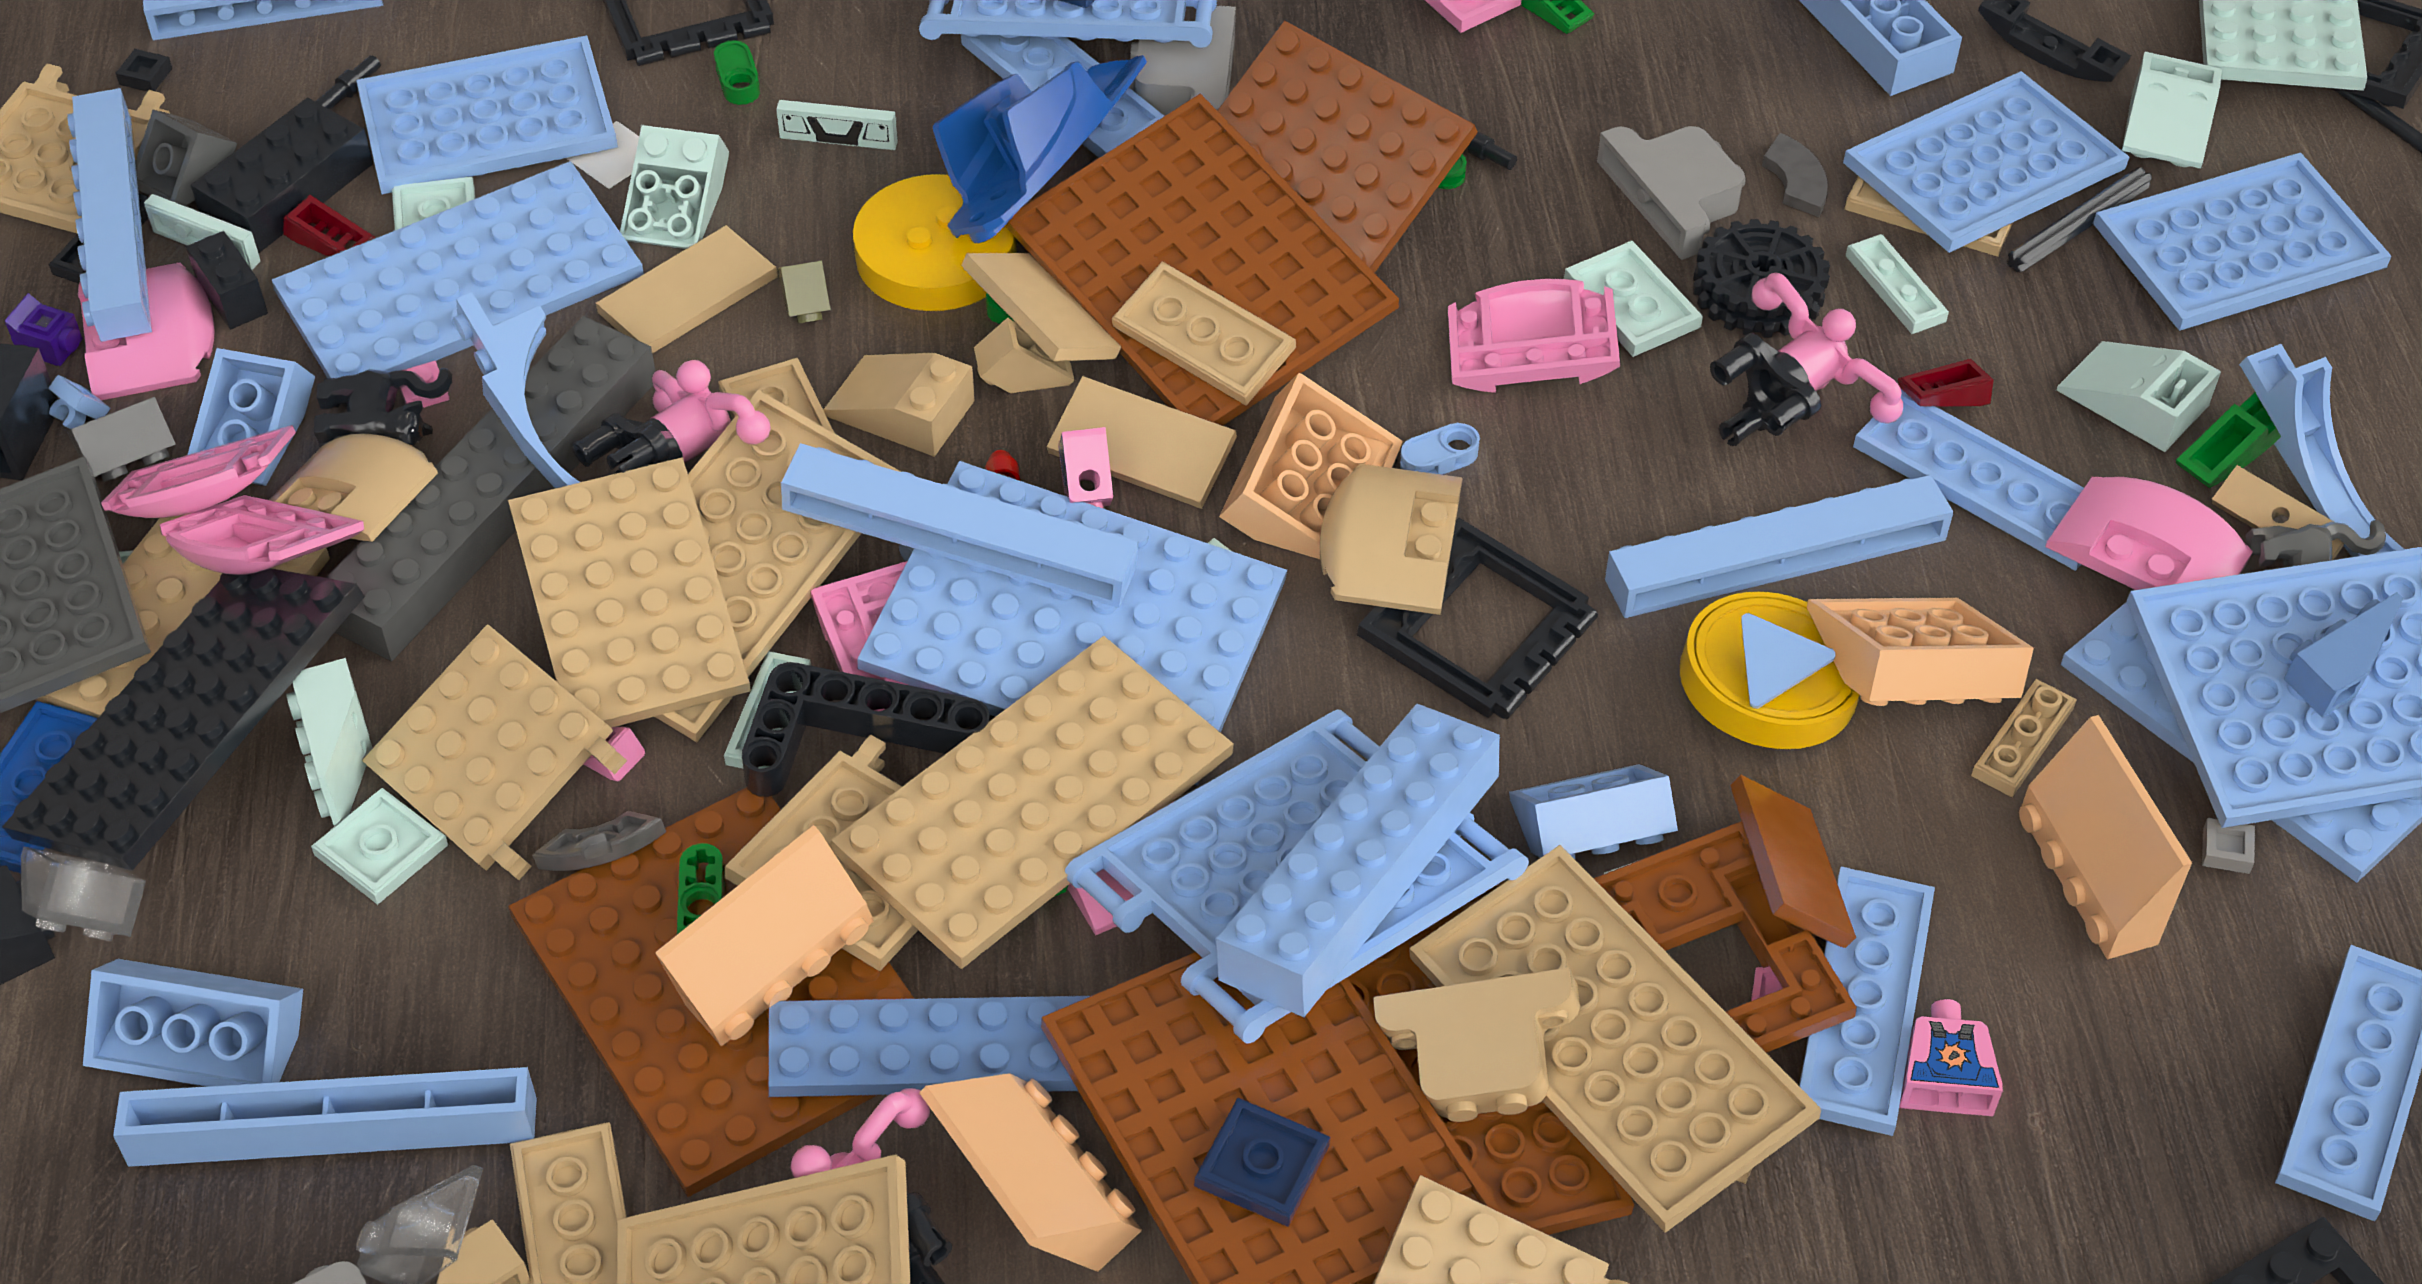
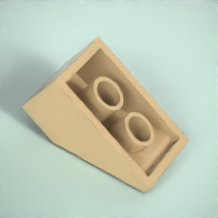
[823,353,975,457]

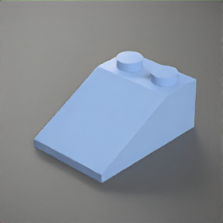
[188,348,315,486]

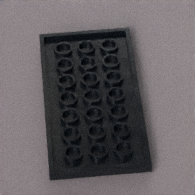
[2,568,365,871]

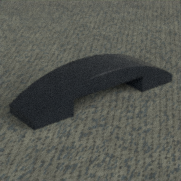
[1978,0,2131,82]

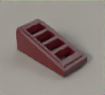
[284,195,375,257]
[1898,359,1994,406]

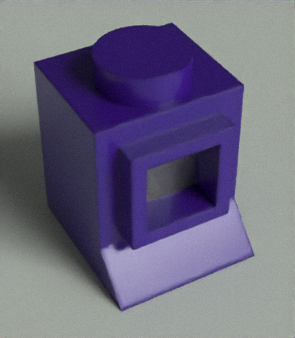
[4,293,83,367]

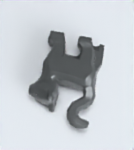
[2246,520,2386,568]

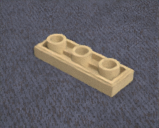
[2212,465,2344,560]
[1971,679,2077,797]

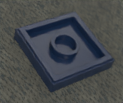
[1194,1098,1331,1227]

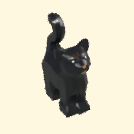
[314,368,452,448]

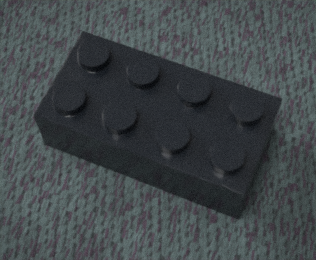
[191,97,373,254]

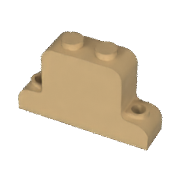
[1374,967,1580,1122]

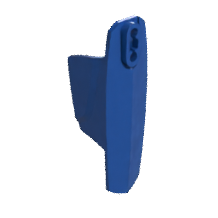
[933,55,1147,243]

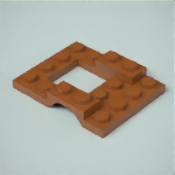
[1593,821,1857,1053]

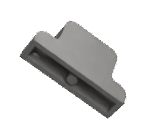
[1129,6,1236,115]
[1597,126,1745,260]

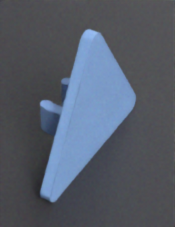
[1741,613,1835,709]

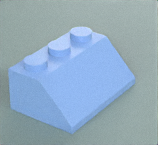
[1509,764,1678,859]

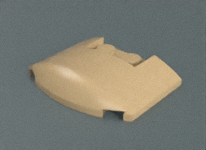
[269,434,438,542]
[1320,464,1463,615]

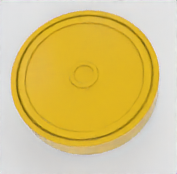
[853,174,1017,311]
[1680,592,1860,749]

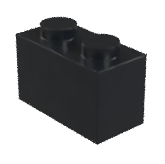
[185,230,268,330]

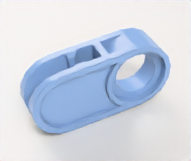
[1400,423,1480,475]

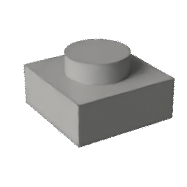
[2202,818,2255,874]

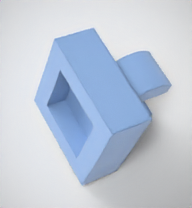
[48,375,111,429]

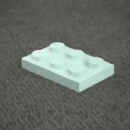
[1564,241,1703,357]

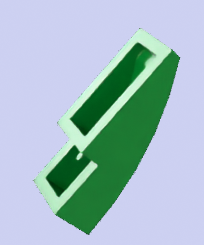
[2176,392,2281,488]

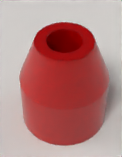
[985,450,1020,481]

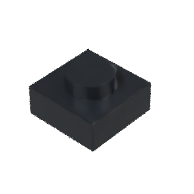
[115,49,173,92]

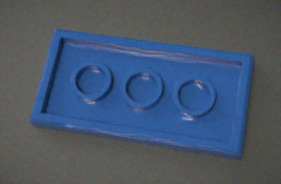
[0,701,97,875]

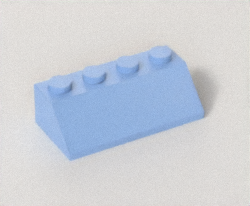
[83,959,303,1087]

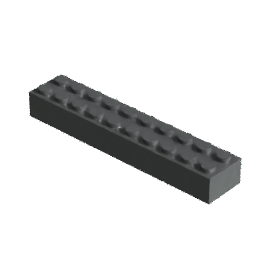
[326,316,656,662]

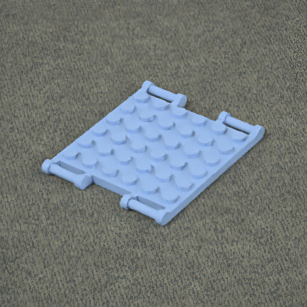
[919,0,1217,48]
[1065,710,1529,1043]

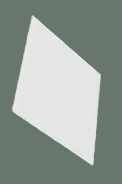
[566,121,639,189]

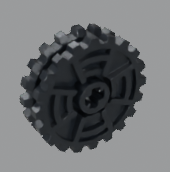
[1693,219,1830,338]

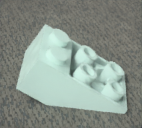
[2122,52,2222,169]
[620,125,729,249]
[2057,341,2221,452]
[286,658,372,827]

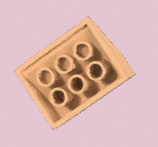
[1219,372,1403,559]
[1807,598,2034,706]
[2019,715,2192,960]
[655,825,874,1047]
[919,1073,1142,1272]

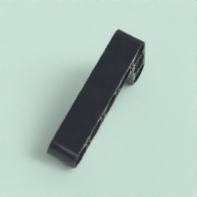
[742,662,990,797]

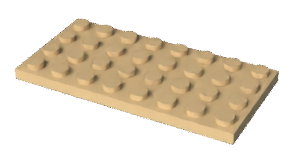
[654,390,901,742]
[831,636,1234,969]
[1409,845,1821,1233]

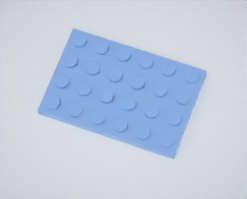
[357,36,618,194]
[1843,71,2129,253]
[2093,152,2391,331]

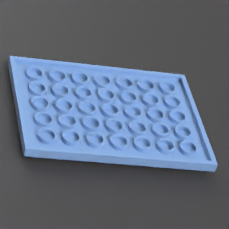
[857,461,1287,786]
[2127,547,2422,828]

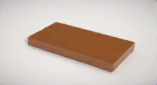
[1730,775,1856,948]

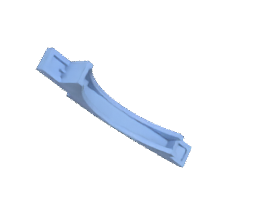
[453,292,580,489]
[2239,344,2404,557]

